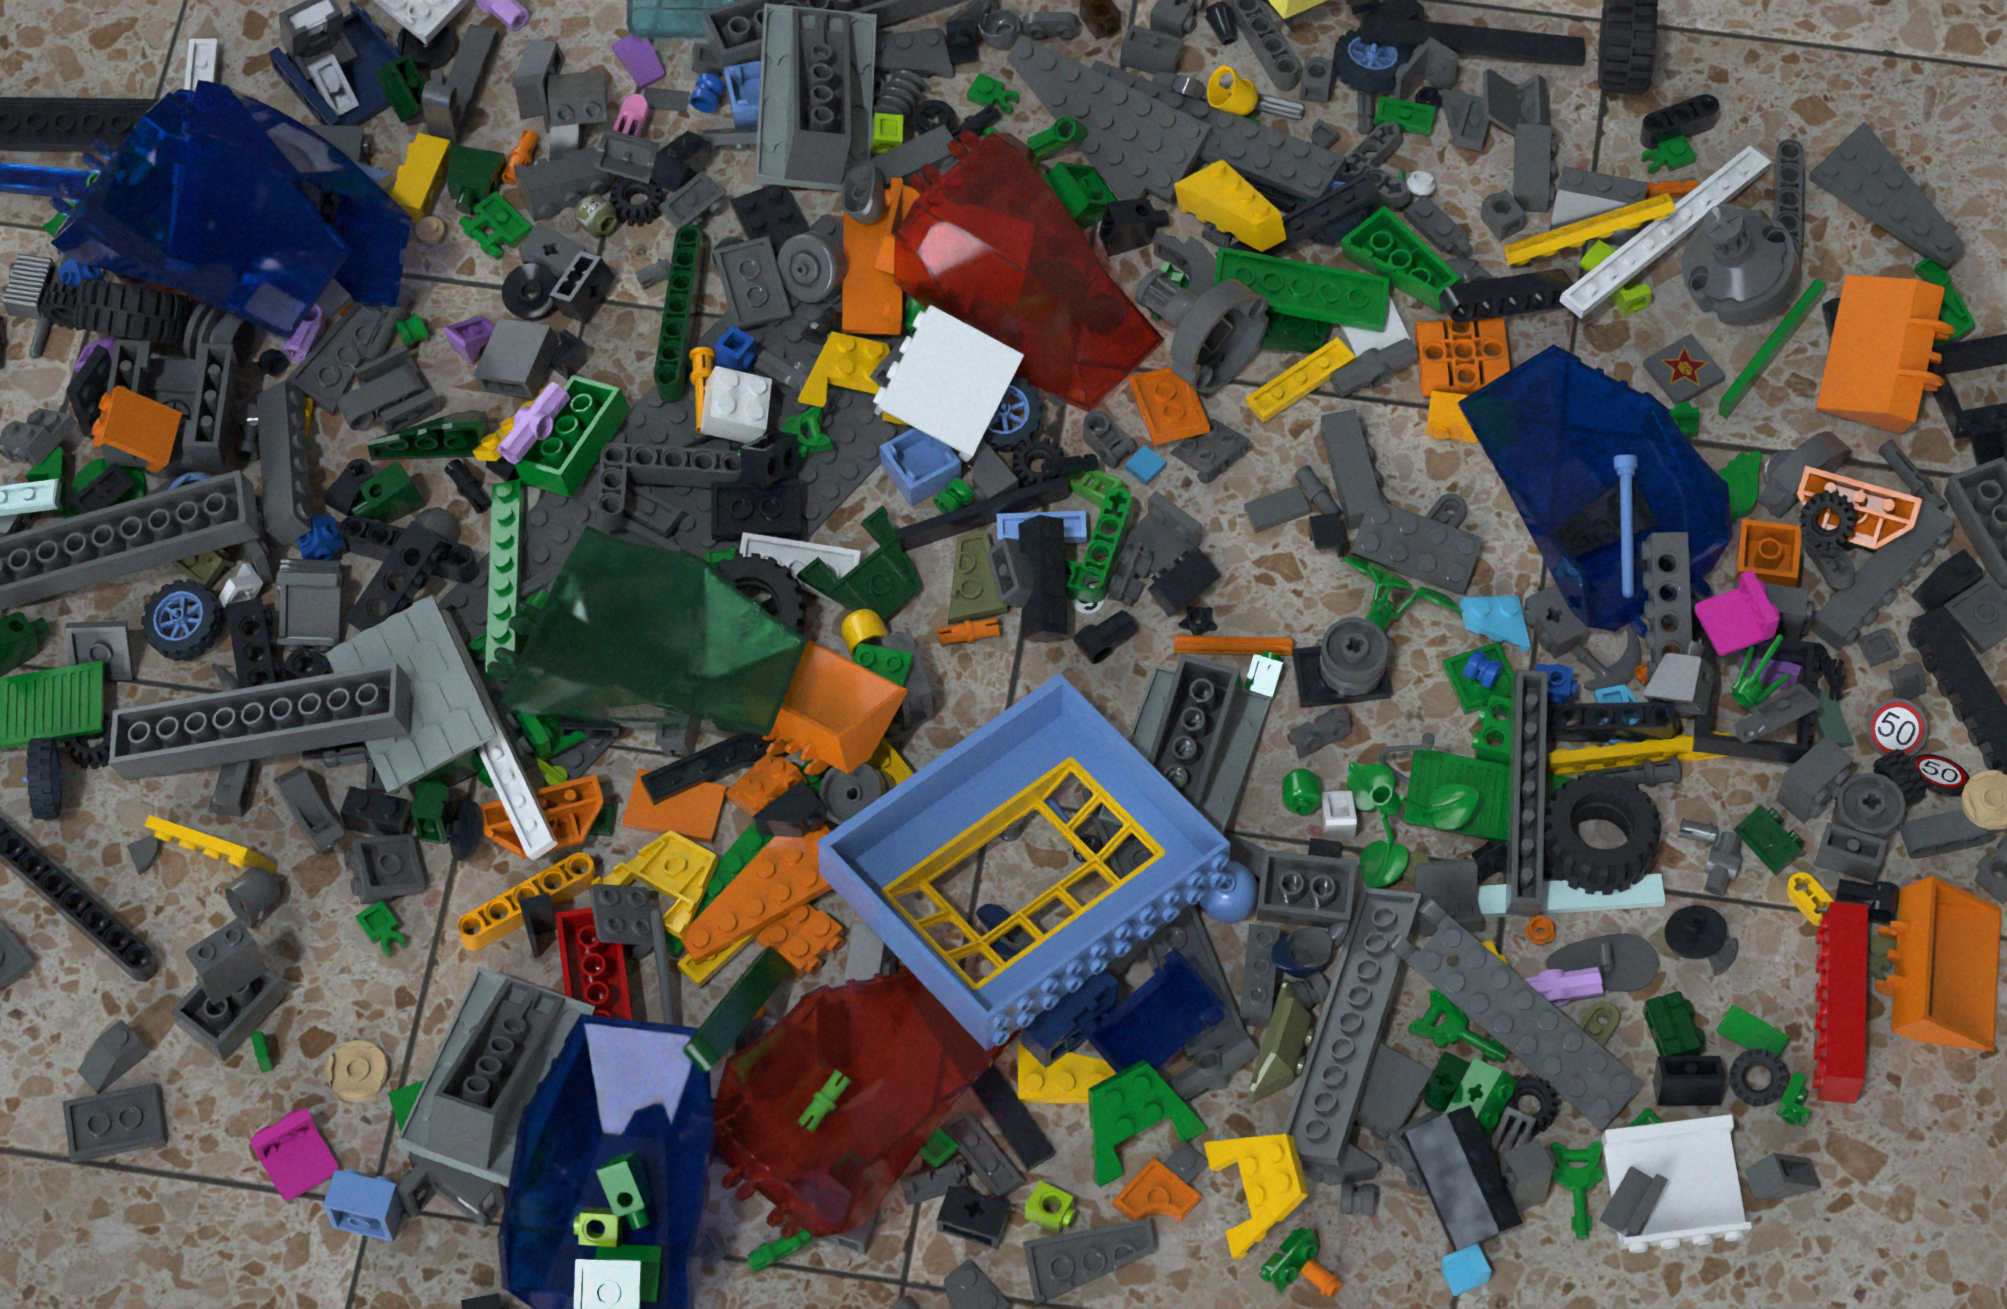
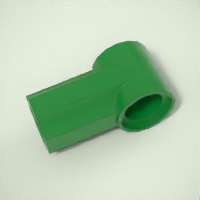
[1027,116,1087,161]

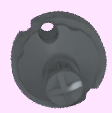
[1682,204,1800,324]
[1135,269,1269,393]

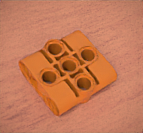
[1415,317,1511,397]

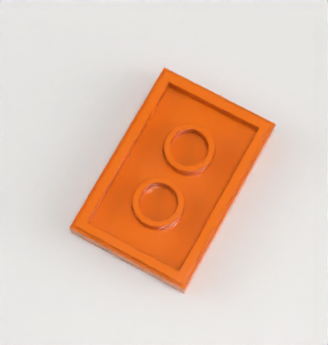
[1128,366,1210,446]
[622,768,727,844]

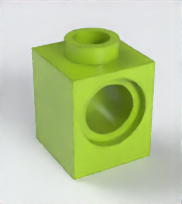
[871,113,903,154]
[1025,1180,1077,1235]
[574,1207,623,1247]

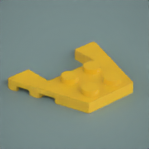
[797,331,908,426]
[591,830,719,940]
[1204,1134,1308,1260]

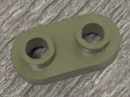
[1578,1001,1619,1048]

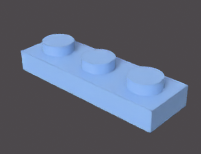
[997,511,1087,543]

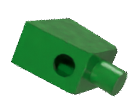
[596,1149,653,1230]

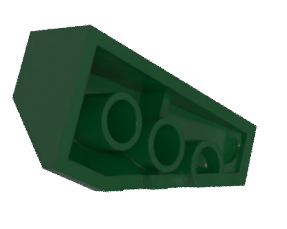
[367,410,489,461]

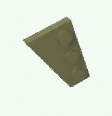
[948,530,1007,625]

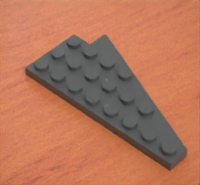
[1006,35,1214,203]

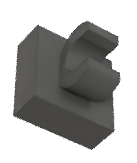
[1889,661,1927,700]

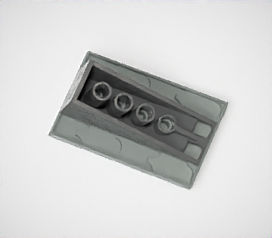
[755,3,877,191]
[1098,654,1272,836]
[396,966,595,1189]

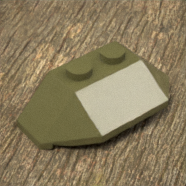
[1247,978,1315,1104]

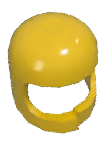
[1207,64,1258,117]
[841,609,889,660]

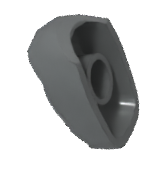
[841,161,885,225]

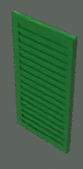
[0,660,105,750]
[1403,750,1577,843]

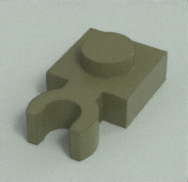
[1867,932,1896,980]

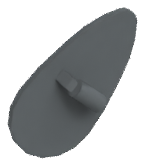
[1546,933,1659,992]

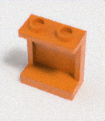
[91,385,182,474]

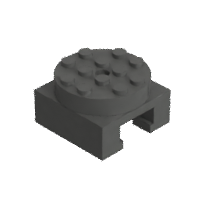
[101,339,240,479]

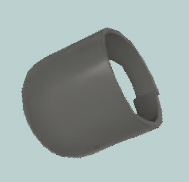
[224,867,280,928]

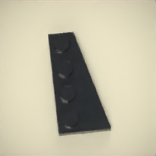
[1543,476,1659,562]

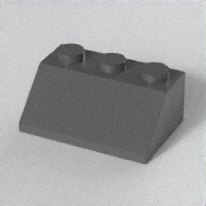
[1549,166,1648,246]

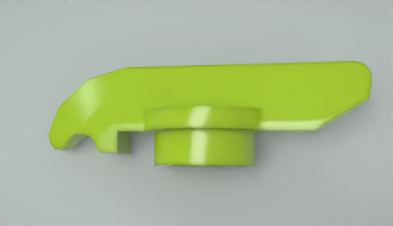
[536,758,568,786]

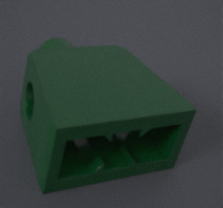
[447,144,507,213]
[351,460,426,524]
[0,611,50,677]

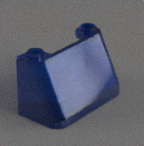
[1079,947,1226,1074]

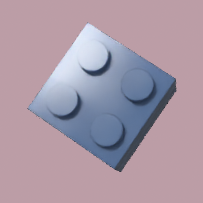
[323,1169,405,1242]

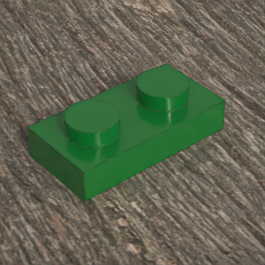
[1374,96,1436,136]

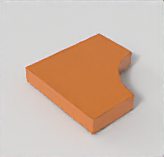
[1112,1157,1202,1222]

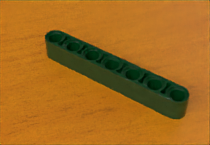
[654,224,706,402]
[681,945,792,1074]

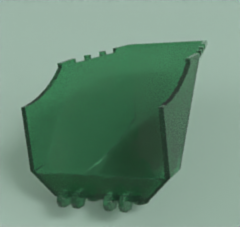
[487,525,808,736]

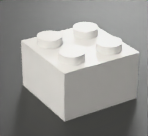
[700,366,772,443]

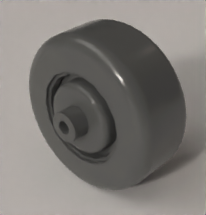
[777,231,847,302]

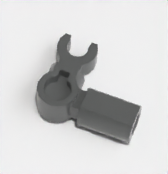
[1152,71,1208,102]

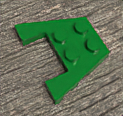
[1914,257,1975,347]
[1088,1060,1207,1187]

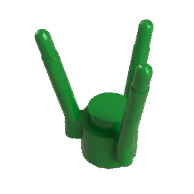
[1731,635,1789,708]

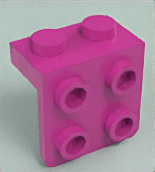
[1695,570,1780,656]
[249,1107,339,1201]

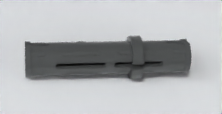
[1878,440,1948,512]

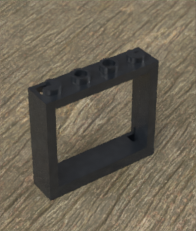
[1927,334,2007,439]
[1692,630,1819,764]

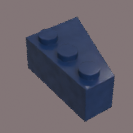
[1021,969,1119,1068]

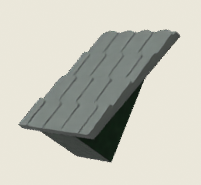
[326,595,498,795]

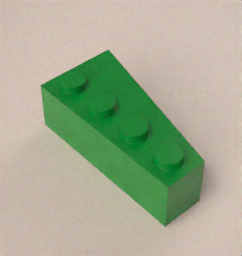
[1341,205,1461,313]

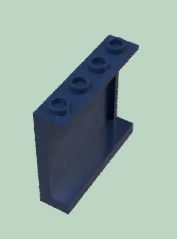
[268,1,403,126]

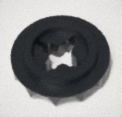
[911,100,956,136]

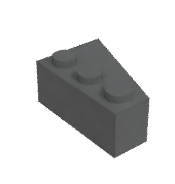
[513,147,611,222]

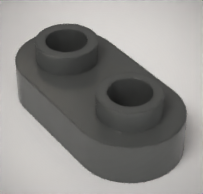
[1023,12,1079,39]
[1425,493,1466,528]

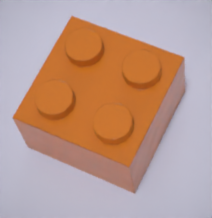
[1733,519,1802,588]

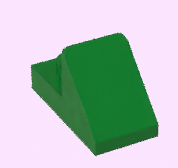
[26,447,68,514]

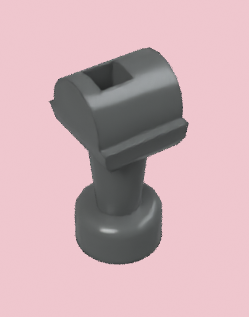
[234,403,259,461]

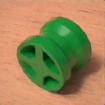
[395,313,429,348]

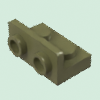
[170,547,235,589]

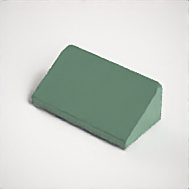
[1814,690,1854,748]

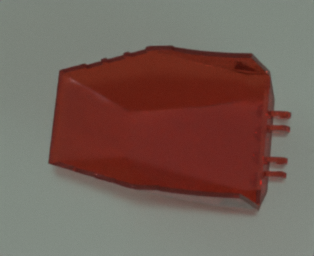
[894,129,1164,412]
[709,966,1021,1239]

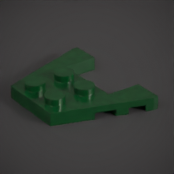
[1260,311,1330,352]
[796,505,922,621]

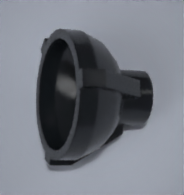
[800,305,840,344]

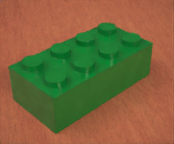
[514,375,630,498]

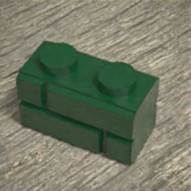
[374,53,426,123]
[410,780,455,845]
[1642,991,1705,1056]

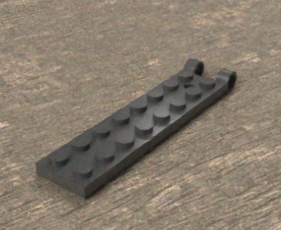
[1387,898,1643,1132]

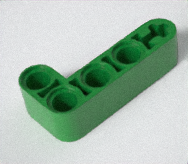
[1065,487,1134,603]

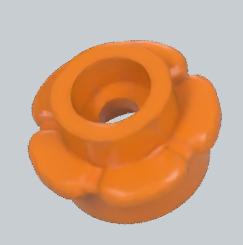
[1525,915,1556,945]

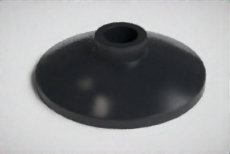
[502,263,558,319]

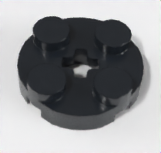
[397,26,455,69]

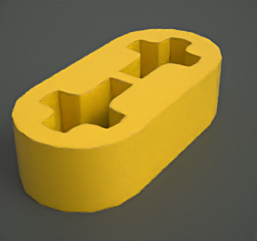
[1786,872,1834,926]

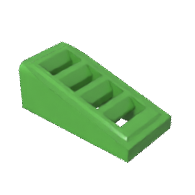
[1065,469,1128,510]

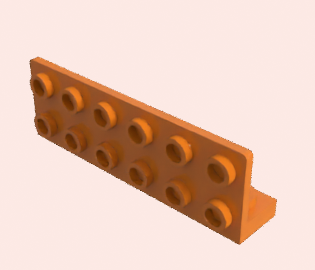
[842,177,903,335]

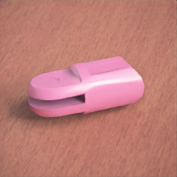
[612,94,649,138]

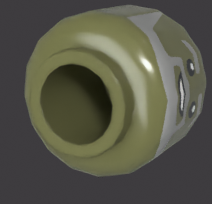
[575,194,617,236]

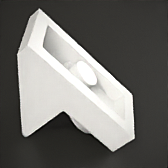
[307,54,359,116]
[1321,791,1357,839]

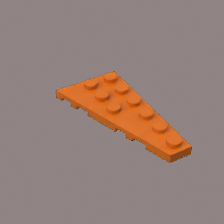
[680,822,832,965]

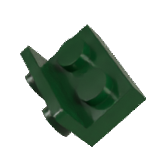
[1733,805,1807,876]

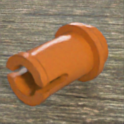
[1300,1258,1343,1298]

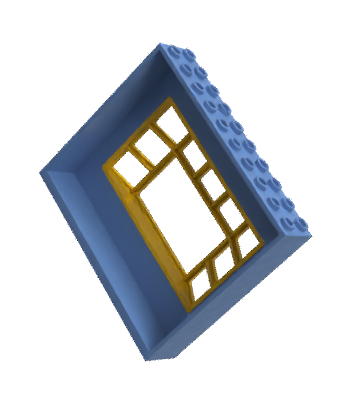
[817,673,1231,1051]

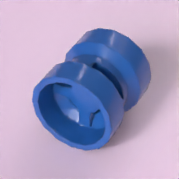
[689,73,725,113]
[1463,649,1504,690]

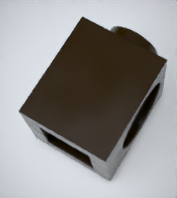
[1079,0,1121,40]

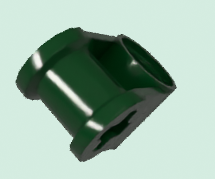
[1424,1051,1471,1111]

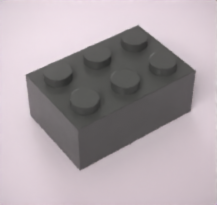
[1256,850,1357,931]
[171,967,287,1062]

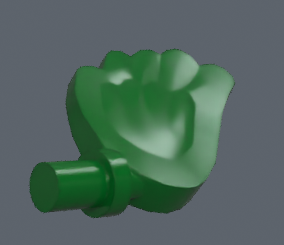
[1711,451,1762,532]

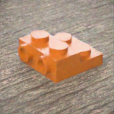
[725,753,808,816]
[756,903,844,980]

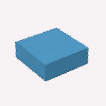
[1125,445,1166,486]

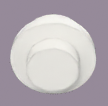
[1407,171,1435,197]

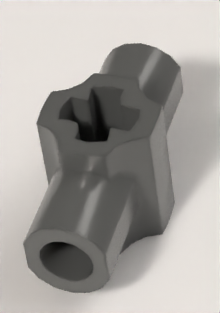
[1704,832,1742,895]

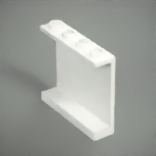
[873,305,1024,462]
[1601,1115,1752,1253]

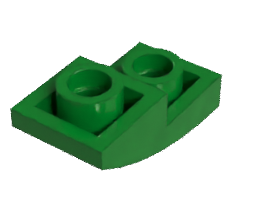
[1716,1004,1791,1058]

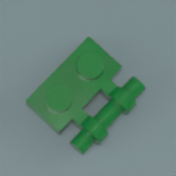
[459,191,532,260]
[746,1226,811,1275]

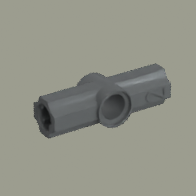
[1330,338,1419,397]
[754,348,840,414]
[1166,1032,1259,1102]

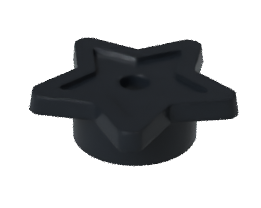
[1178,605,1217,636]

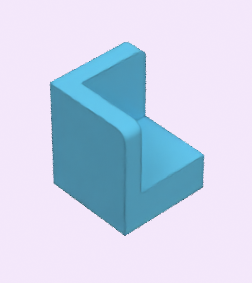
[1440,1243,1491,1296]

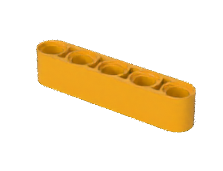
[457,852,596,951]

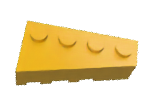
[1174,159,1286,252]

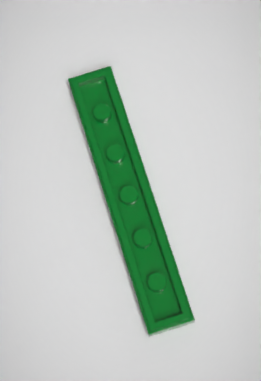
[1718,278,1826,419]

